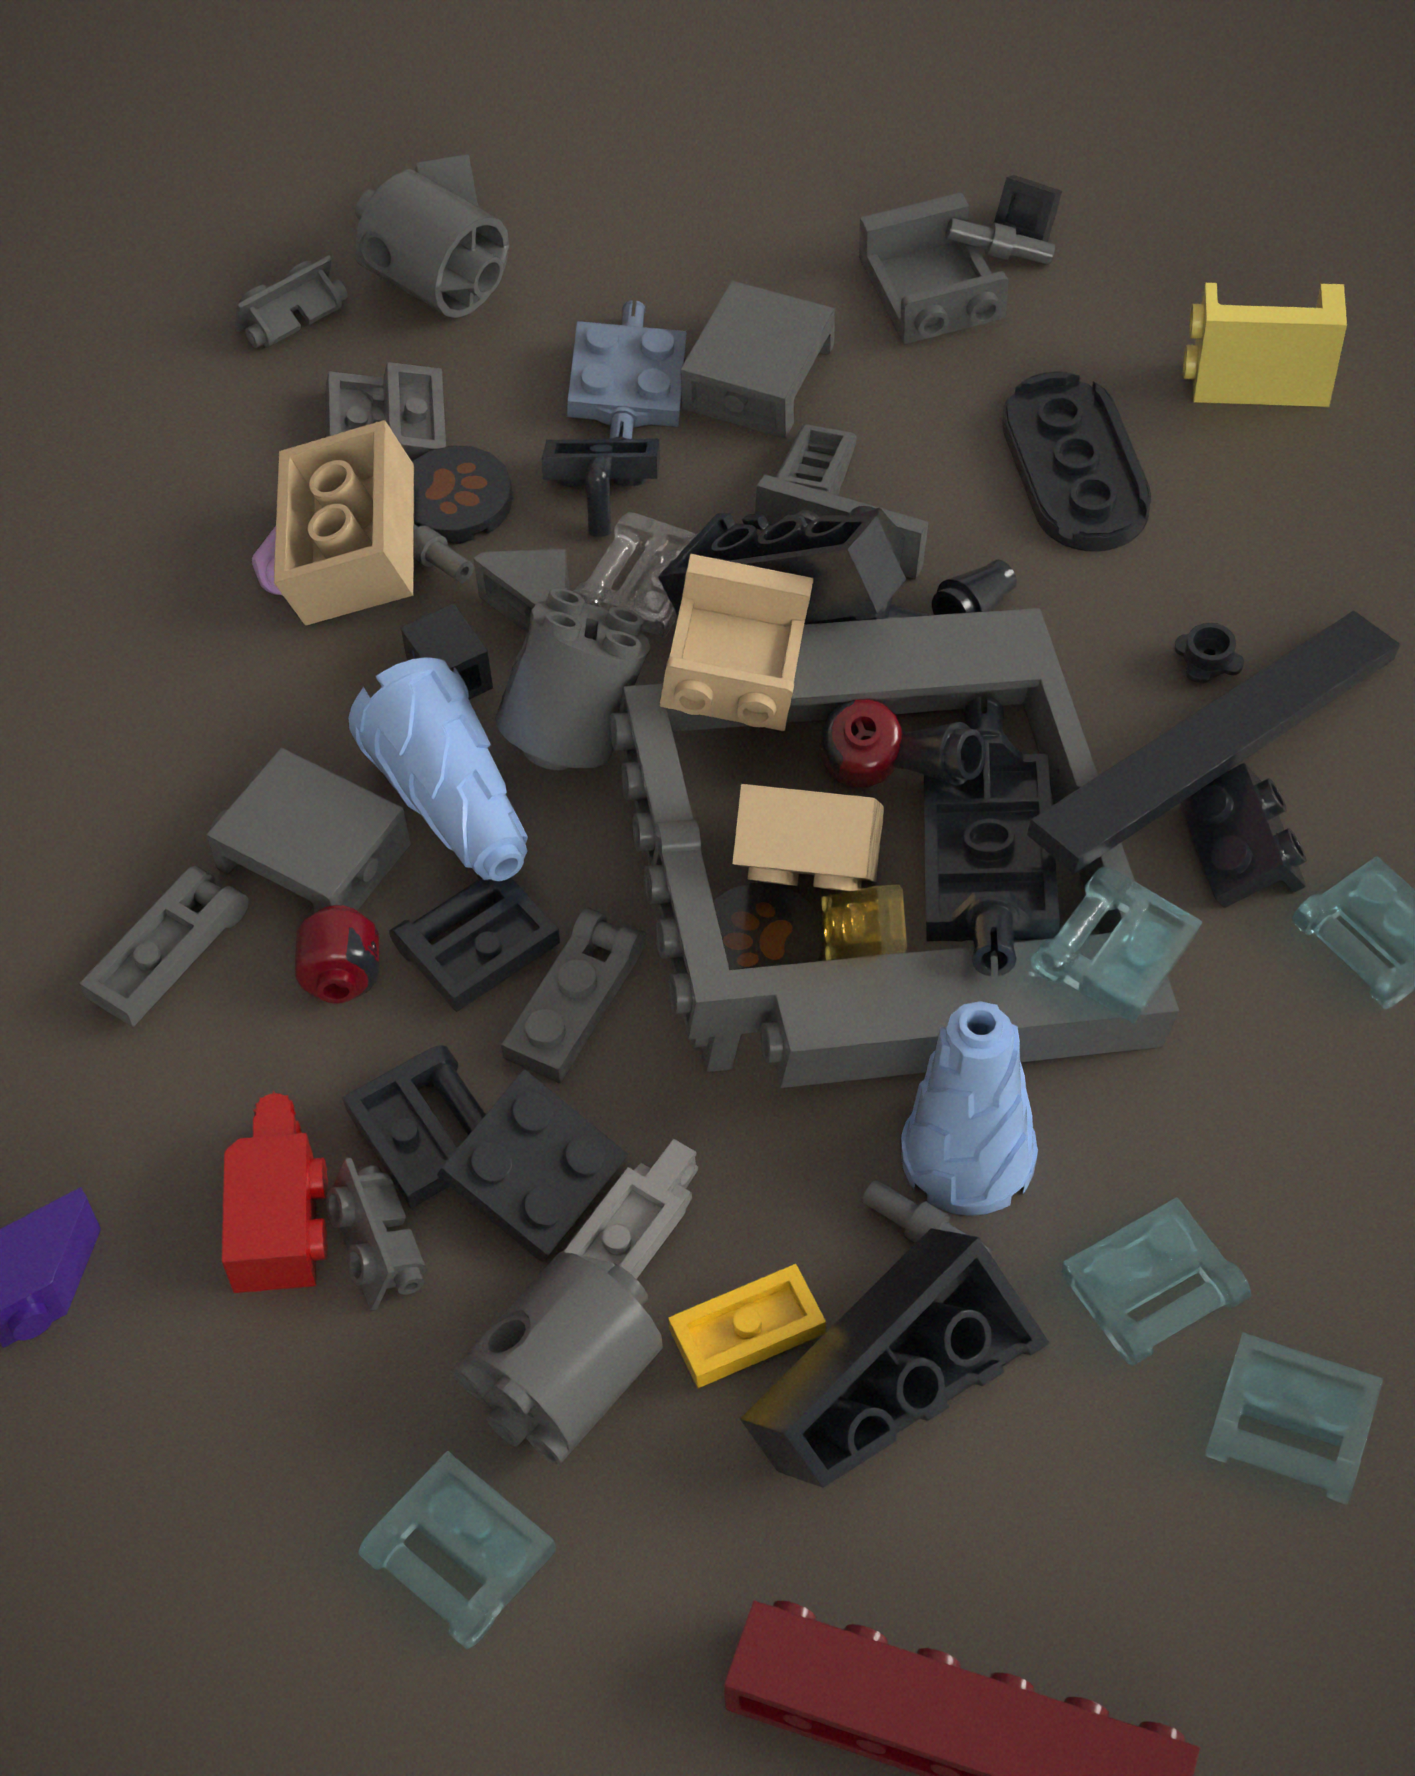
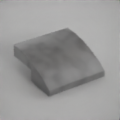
[325,362,446,461]

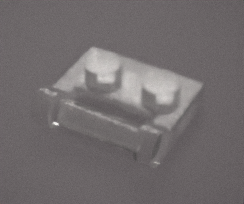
[573,512,697,638]

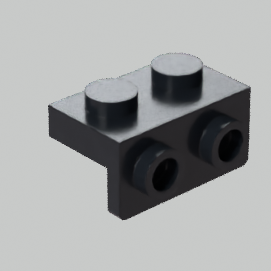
[1180,762,1307,908]

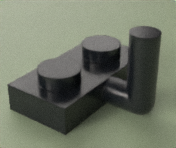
[542,439,660,536]

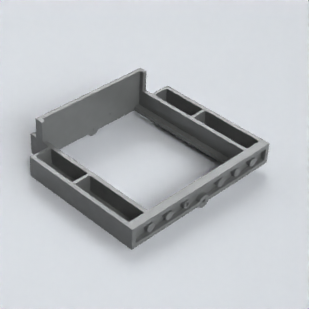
[610,608,1179,1088]

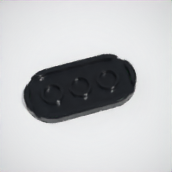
[1002,372,1151,552]

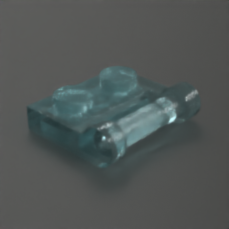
[1292,856,1415,1009]
[1031,867,1203,1024]
[1061,1197,1251,1366]
[1205,1333,1383,1504]
[359,1451,556,1649]

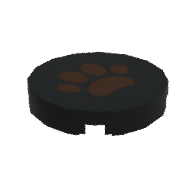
[412,446,513,543]
[713,883,824,970]

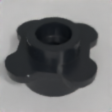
[1174,623,1244,683]

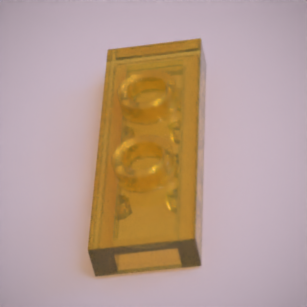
[821,884,907,961]

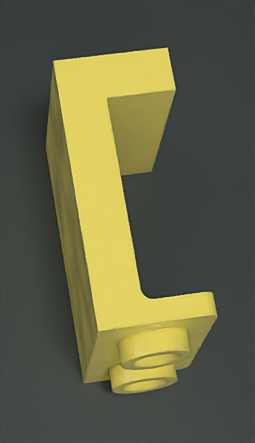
[1183,283,1347,407]

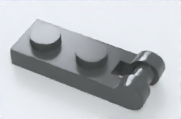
[79,866,249,1027]
[501,908,646,1083]

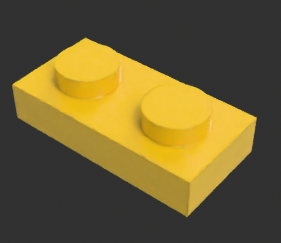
[668,1264,826,1388]

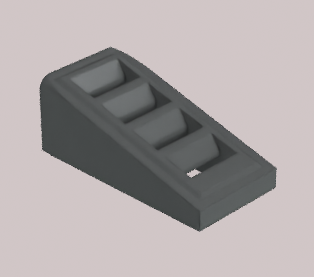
[775,424,857,495]

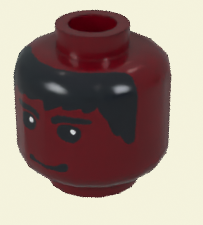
[821,699,902,788]
[295,905,379,1004]

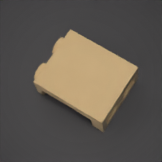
[660,554,813,731]

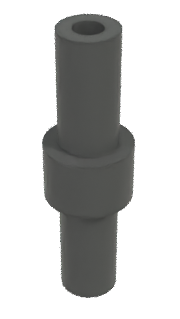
[946,218,1055,265]
[413,524,474,583]
[862,1179,993,1255]

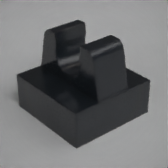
[994,175,1062,242]

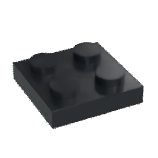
[436,1069,629,1262]

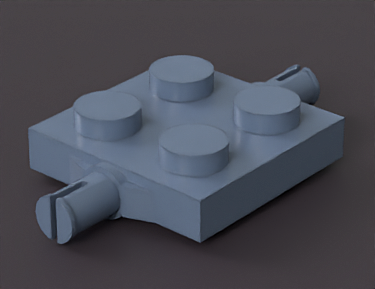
[567,300,687,439]

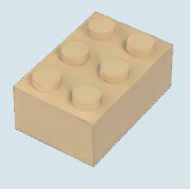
[274,420,414,626]
[732,784,884,893]

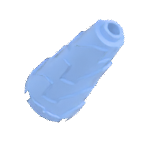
[349,657,528,881]
[901,1001,1038,1216]

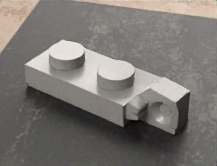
[564,1139,698,1279]

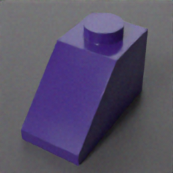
[0,1187,101,1348]

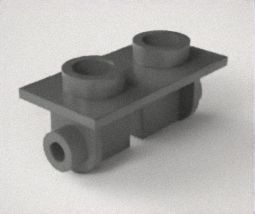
[234,255,348,348]
[326,1158,427,1311]

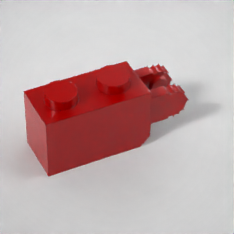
[222,1091,328,1293]

